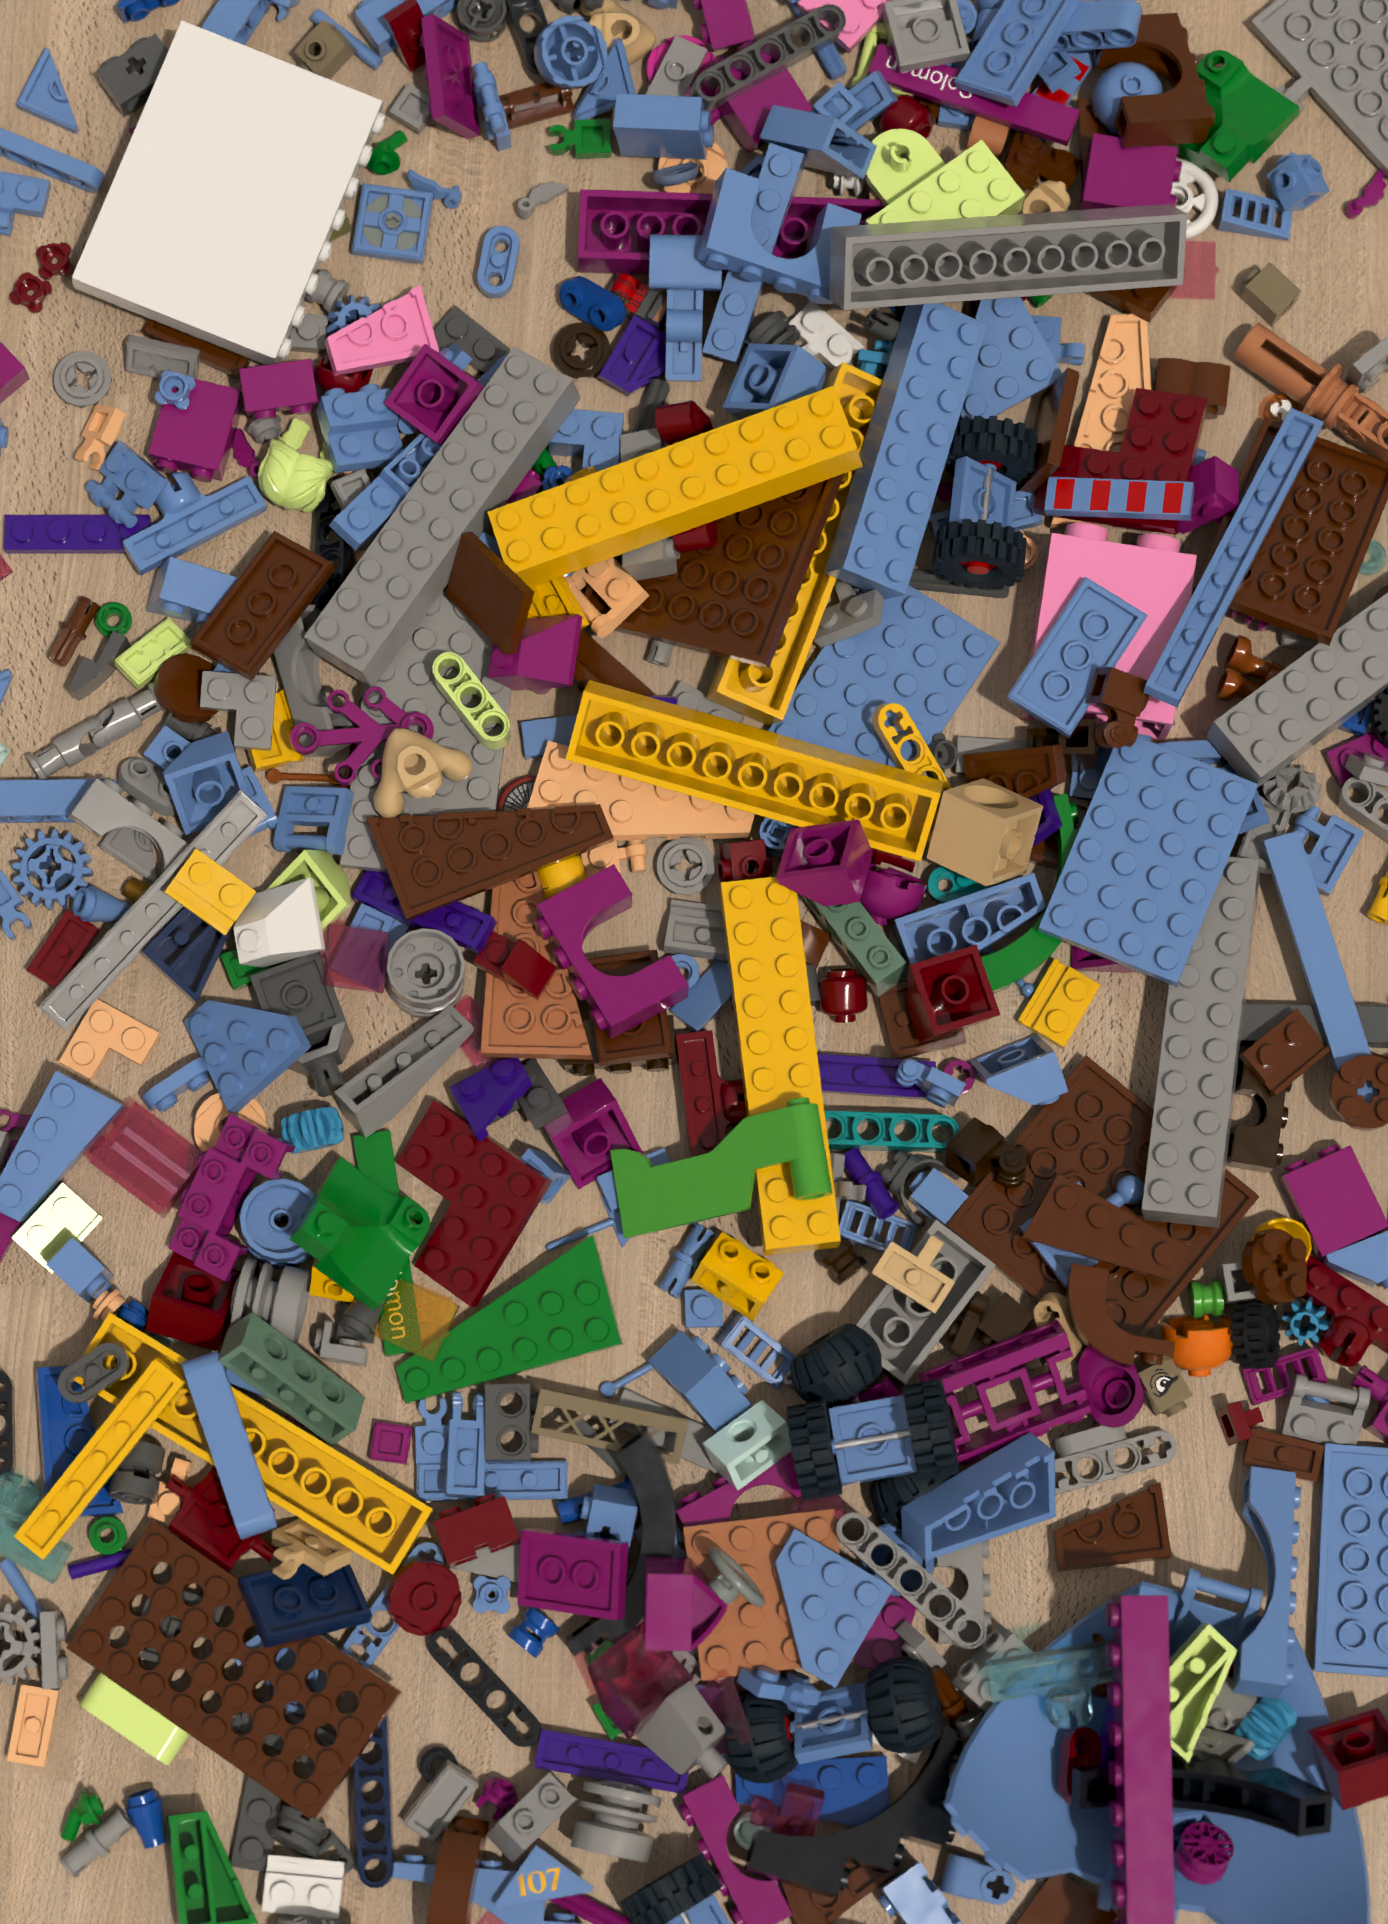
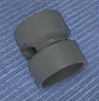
[108,1441,165,1505]

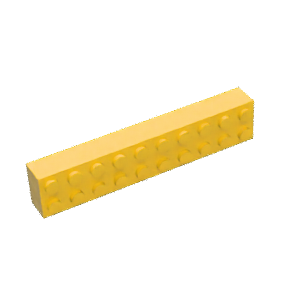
[706,362,883,726]
[487,386,863,587]
[565,680,943,862]
[719,877,841,1256]
[74,1312,434,1575]

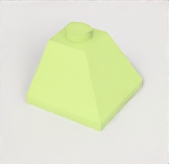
[265,849,351,933]

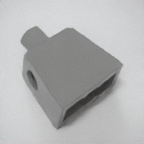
[636,1681,728,1779]

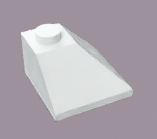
[233,877,325,968]

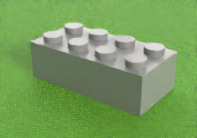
[856,1220,996,1388]

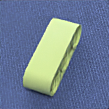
[432,652,511,750]
[79,1672,190,1766]

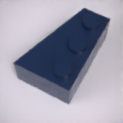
[142,908,235,1005]

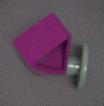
[643,1547,765,1651]

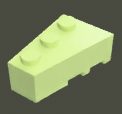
[1169,1623,1237,1763]

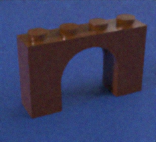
[1092,13,1215,148]

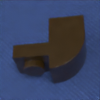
[1026,719,1098,773]

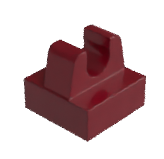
[1216,1401,1264,1446]

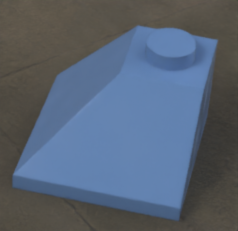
[163,731,251,835]
[968,1033,1069,1105]

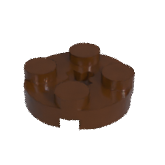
[1329,1055,1388,1131]
[1242,1228,1307,1305]

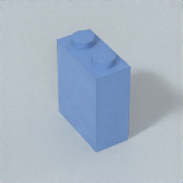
[613,93,714,160]
[760,105,877,179]

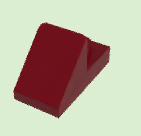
[473,931,557,1000]

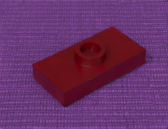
[383,0,426,72]

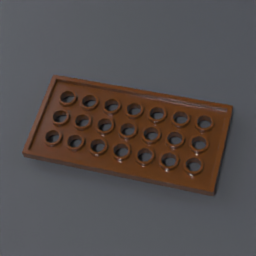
[66,1520,402,1819]

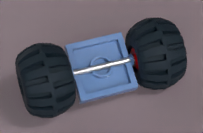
[722,1658,943,1783]

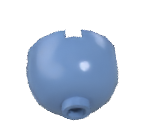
[534,16,608,89]
[1091,61,1163,135]

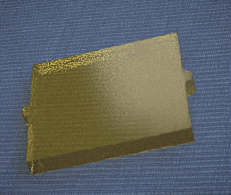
[374,1279,460,1362]

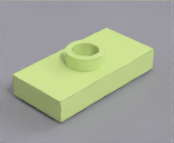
[114,617,192,690]

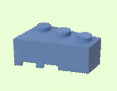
[145,556,238,626]

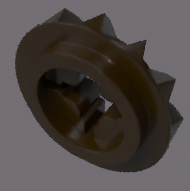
[553,322,610,379]

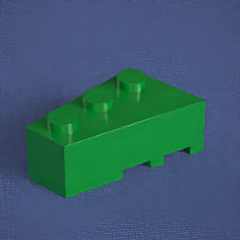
[166,1811,258,1924]

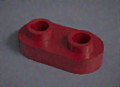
[1058,1727,1102,1805]

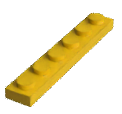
[14,1357,187,1560]

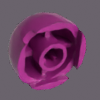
[860,862,927,925]

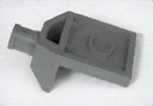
[250,951,354,1097]

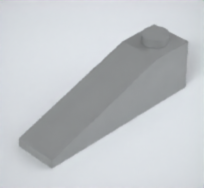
[334,1005,474,1138]

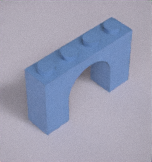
[697,168,862,305]

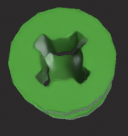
[1189,1280,1224,1319]

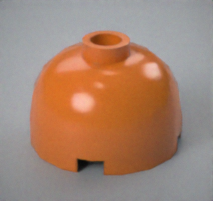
[1160,1315,1234,1377]

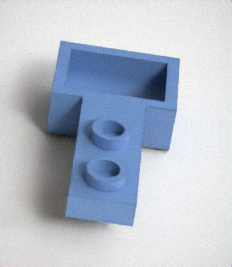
[649,234,722,382]

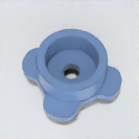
[155,370,196,410]
[473,1575,511,1614]

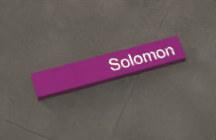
[867,43,1080,146]

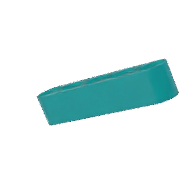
[825,1111,959,1153]

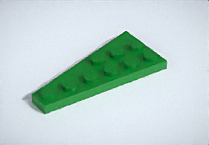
[396,1235,623,1404]

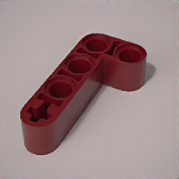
[655,400,718,553]

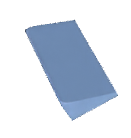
[670,960,732,1032]

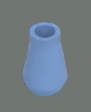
[73,886,131,922]

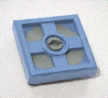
[352,183,434,264]

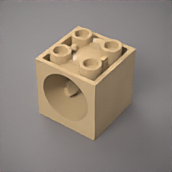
[927,778,1043,887]

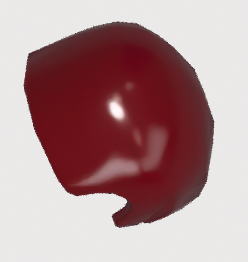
[315,358,373,393]

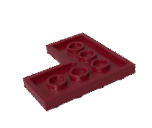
[1034,388,1208,535]
[396,1100,553,1307]

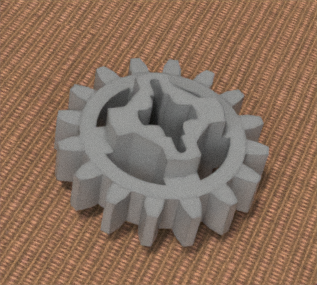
[0,1603,41,1686]

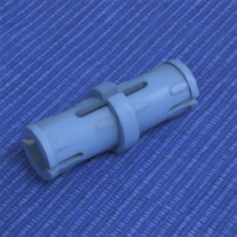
[657,1223,716,1299]

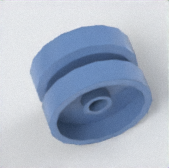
[240,1178,314,1269]

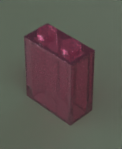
[89,1102,202,1219]

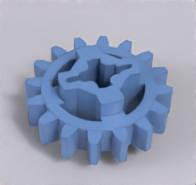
[12,829,94,911]

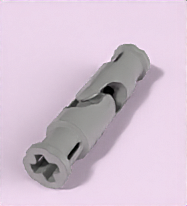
[26,682,169,780]

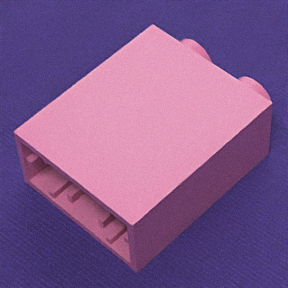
[1021,523,1197,741]

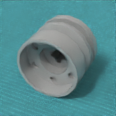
[387,928,465,1019]
[230,1258,311,1345]
[571,1780,662,1863]

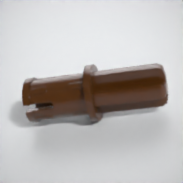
[48,596,100,667]
[930,1666,969,1738]

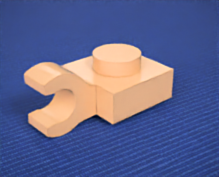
[75,405,126,471]
[147,1458,192,1524]

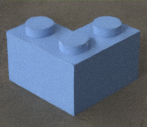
[548,409,624,472]
[648,1330,753,1433]

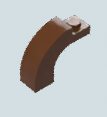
[1066,1263,1175,1369]
[427,1816,490,1924]

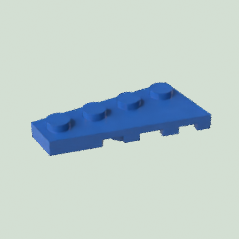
[35,1366,124,1517]
[735,1756,890,1826]

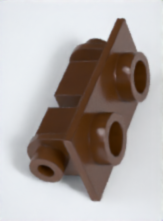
[499,82,575,130]

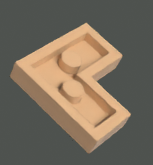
[58,999,161,1081]

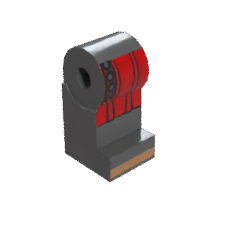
[608,273,667,331]

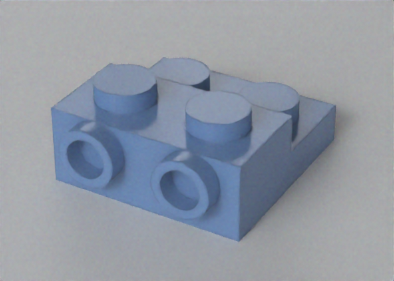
[316,384,404,473]

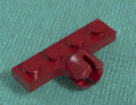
[675,1030,747,1157]
[1302,1255,1388,1367]

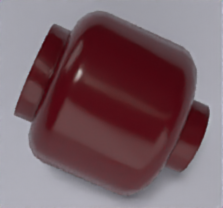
[880,94,933,140]
[818,968,868,1023]

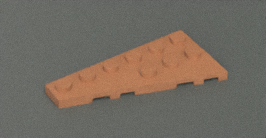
[481,871,593,1060]

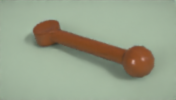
[266,768,343,786]

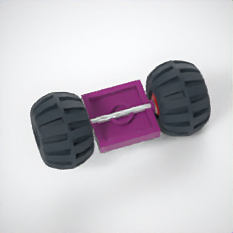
[790,1324,957,1533]

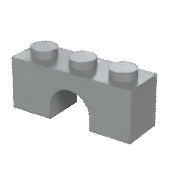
[935,1540,991,1644]

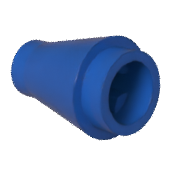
[125,1788,166,1849]

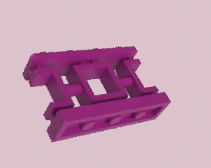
[918,1320,1093,1464]

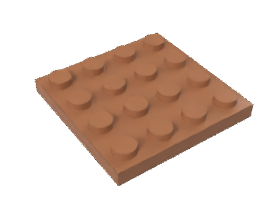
[683,1509,853,1681]

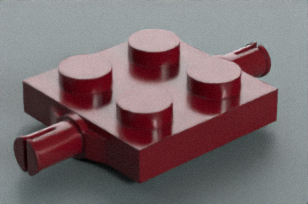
[165,1466,277,1572]

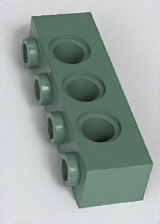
[800,894,908,997]
[218,1312,365,1446]

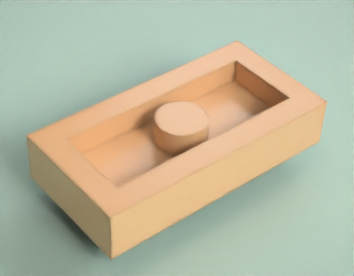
[7,1684,61,1767]

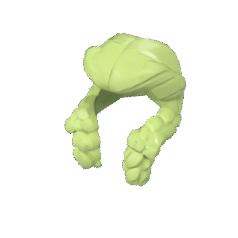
[258,418,336,513]

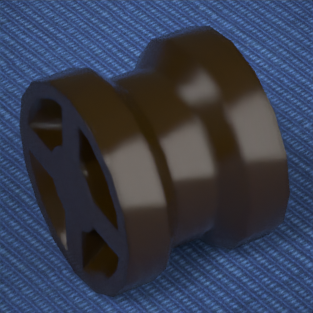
[820,1240,868,1286]

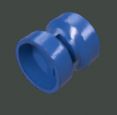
[507,1607,560,1658]

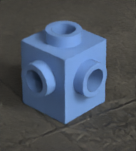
[1266,152,1330,211]

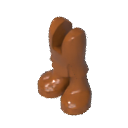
[1216,635,1285,701]

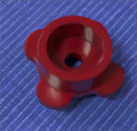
[36,242,74,280]
[10,272,52,313]

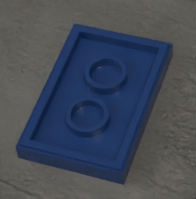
[238,1563,372,1648]

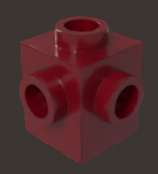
[717,839,773,882]

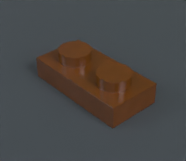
[1241,1427,1325,1483]

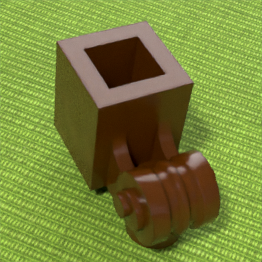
[1085,667,1149,748]

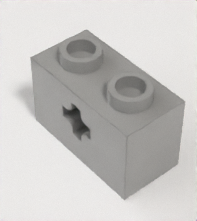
[486,1772,576,1863]

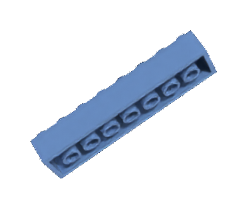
[824,303,987,599]

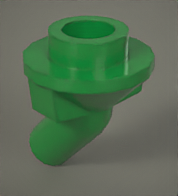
[367,130,407,175]
[61,1789,105,1842]

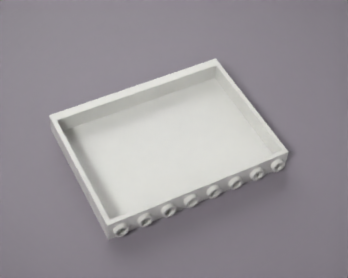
[72,20,386,365]

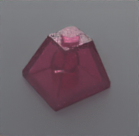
[587,1622,694,1739]

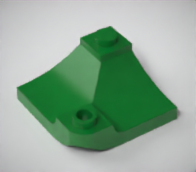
[1166,50,1300,182]
[290,1157,430,1311]

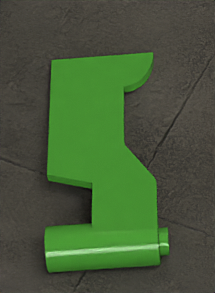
[610,1098,832,1238]

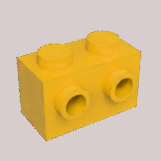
[691,1232,784,1321]

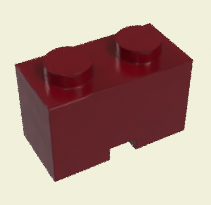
[433,1493,520,1569]

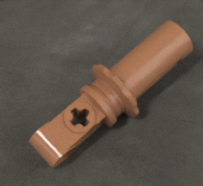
[1234,323,1388,462]

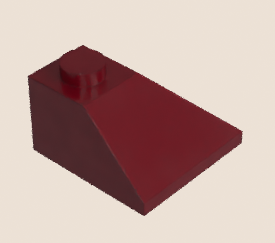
[908,945,1000,1043]

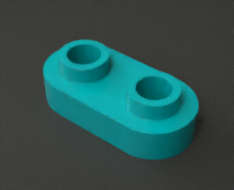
[927,866,999,904]

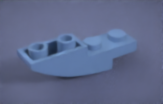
[329,433,444,551]

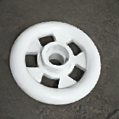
[1171,159,1219,240]

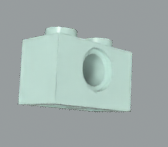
[702,1400,791,1491]

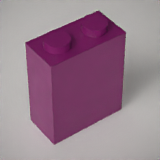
[704,39,813,154]
[1079,133,1182,210]
[148,376,244,483]
[1278,1144,1388,1260]

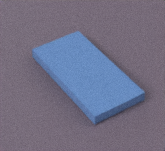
[954,0,1082,107]
[1006,577,1148,738]

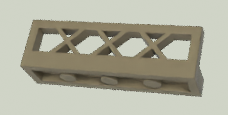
[531,1388,689,1465]

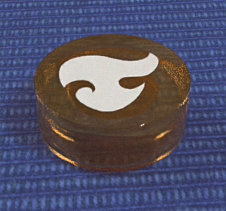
[1263,394,1300,423]

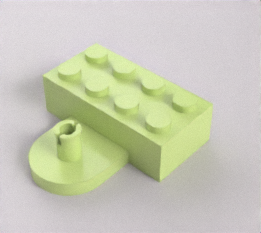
[865,129,1025,225]

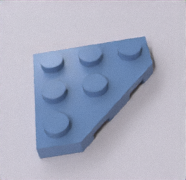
[961,297,1062,420]
[184,1000,311,1112]
[775,1529,894,1688]

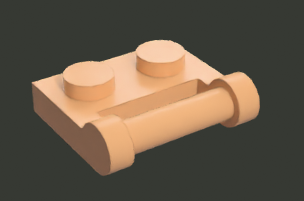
[565,557,650,638]

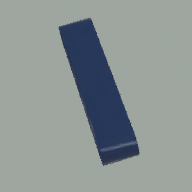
[353,1702,395,1888]

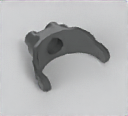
[881,1150,960,1228]

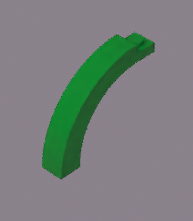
[981,793,1080,994]

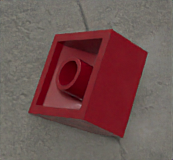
[146,1252,241,1351]
[1307,1708,1388,1810]

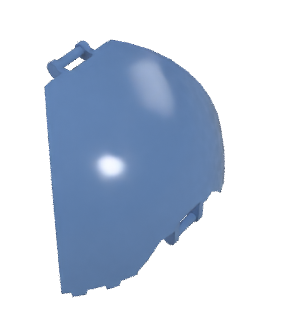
[944,1568,1371,1924]

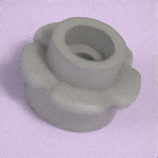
[247,414,282,443]

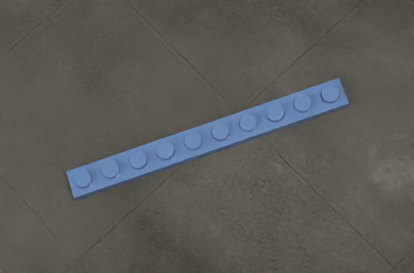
[1143,408,1324,707]

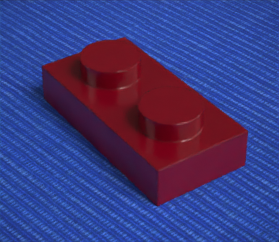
[27,909,100,989]

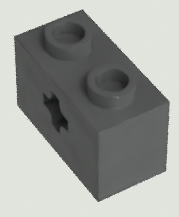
[96,33,168,118]

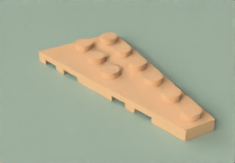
[1050,314,1151,528]
[527,740,755,841]

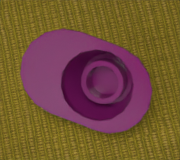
[1078,1347,1145,1428]

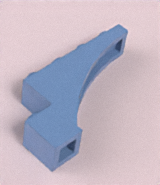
[392,1854,583,1924]

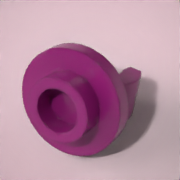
[476,1777,518,1821]

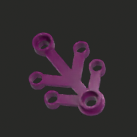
[290,686,434,786]

